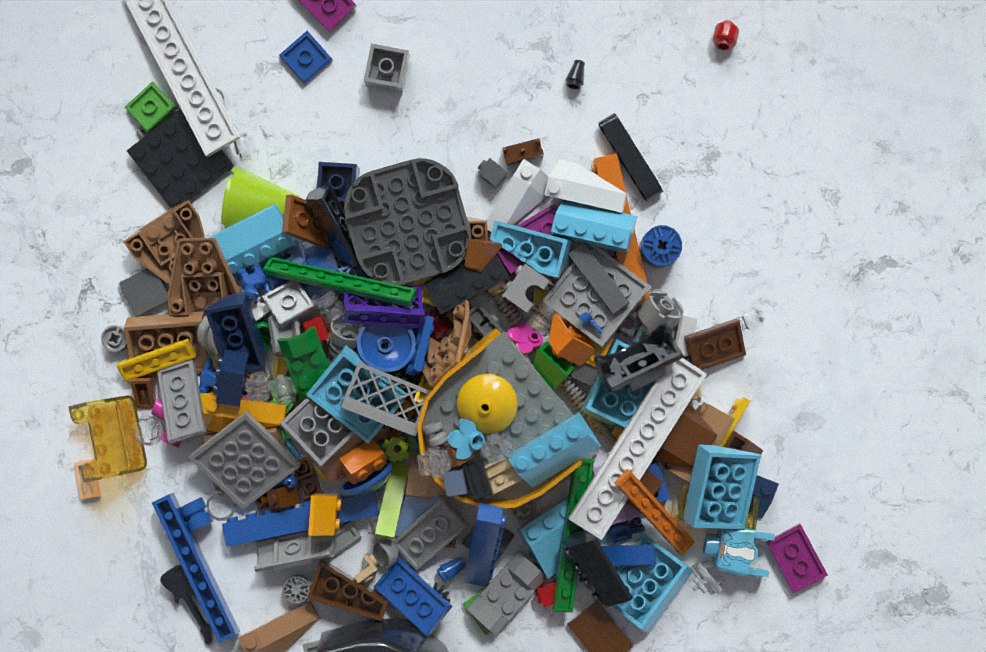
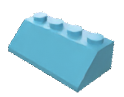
[551,199,638,254]
[208,204,296,275]
[508,412,601,487]

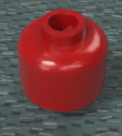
[713,20,739,50]

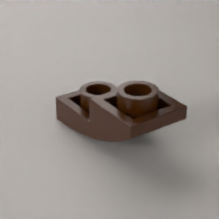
[294,457,323,501]

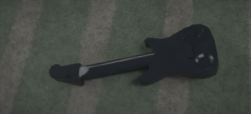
[160,564,212,645]

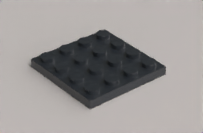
[126,109,234,208]

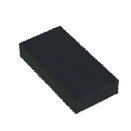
[462,456,494,501]

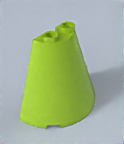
[221,166,300,230]

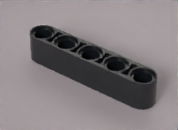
[598,113,663,202]

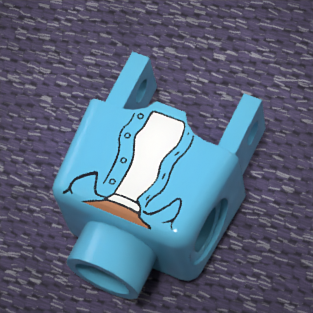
[703,526,775,577]

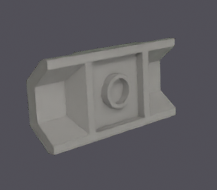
[254,530,334,572]
[467,551,546,635]

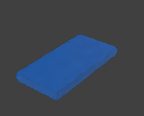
[374,557,453,637]

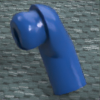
[273,474,297,489]

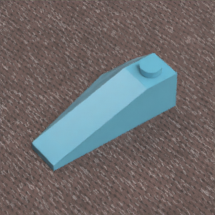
[490,220,572,278]

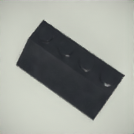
[306,183,359,266]
[423,254,509,317]
[561,528,633,607]

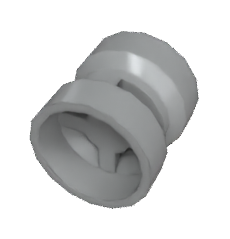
[423,420,448,447]

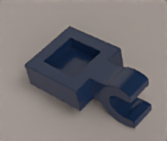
[610,517,645,544]

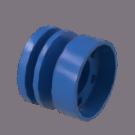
[639,225,682,268]

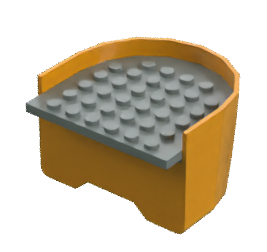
[417,328,584,508]

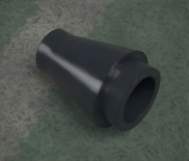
[565,60,585,90]

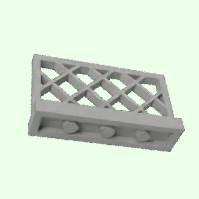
[340,362,431,436]

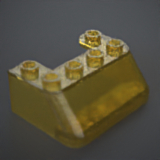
[68,395,147,483]

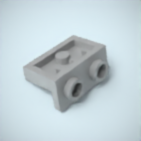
[268,316,300,355]

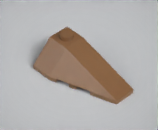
[405,451,448,499]
[238,600,319,652]

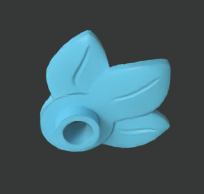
[447,419,485,459]

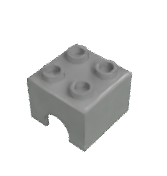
[503,264,555,315]

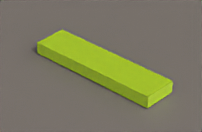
[375,462,410,540]

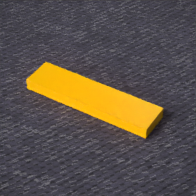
[117,339,196,382]

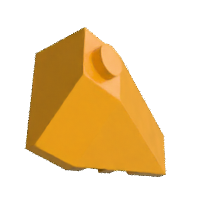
[203,392,287,432]

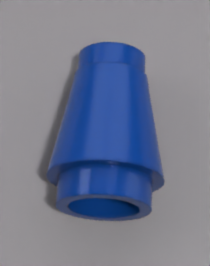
[437,557,466,583]

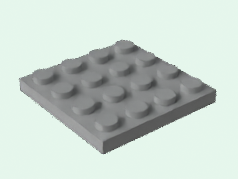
[542,244,651,348]
[189,411,300,509]

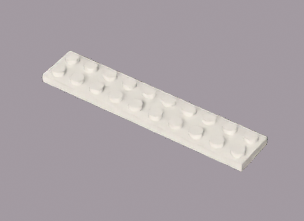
[125,0,241,157]
[568,358,707,540]

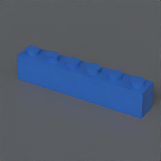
[464,503,506,587]

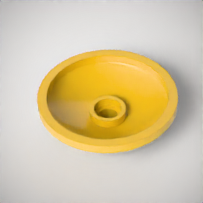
[457,374,518,434]

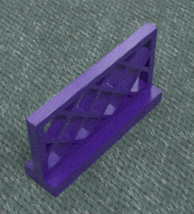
[343,285,425,328]

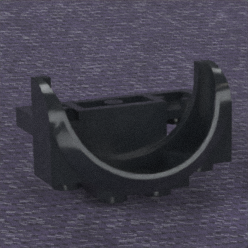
[594,323,683,392]

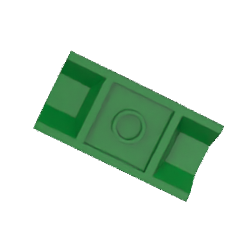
[277,326,329,402]

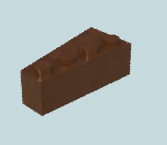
[307,559,388,621]

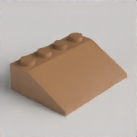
[124,311,209,378]

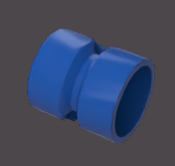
[179,497,213,532]

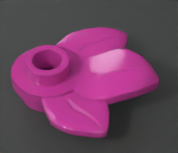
[506,322,543,354]

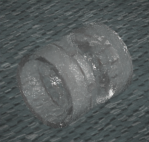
[311,288,344,323]
[526,301,561,337]

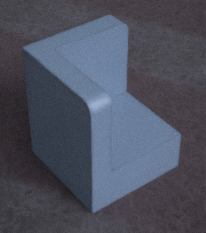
[442,466,470,497]

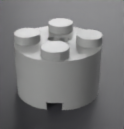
[637,290,684,333]

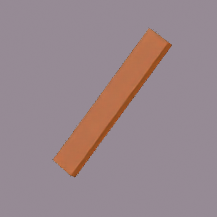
[614,469,695,556]

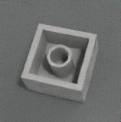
[364,43,410,92]

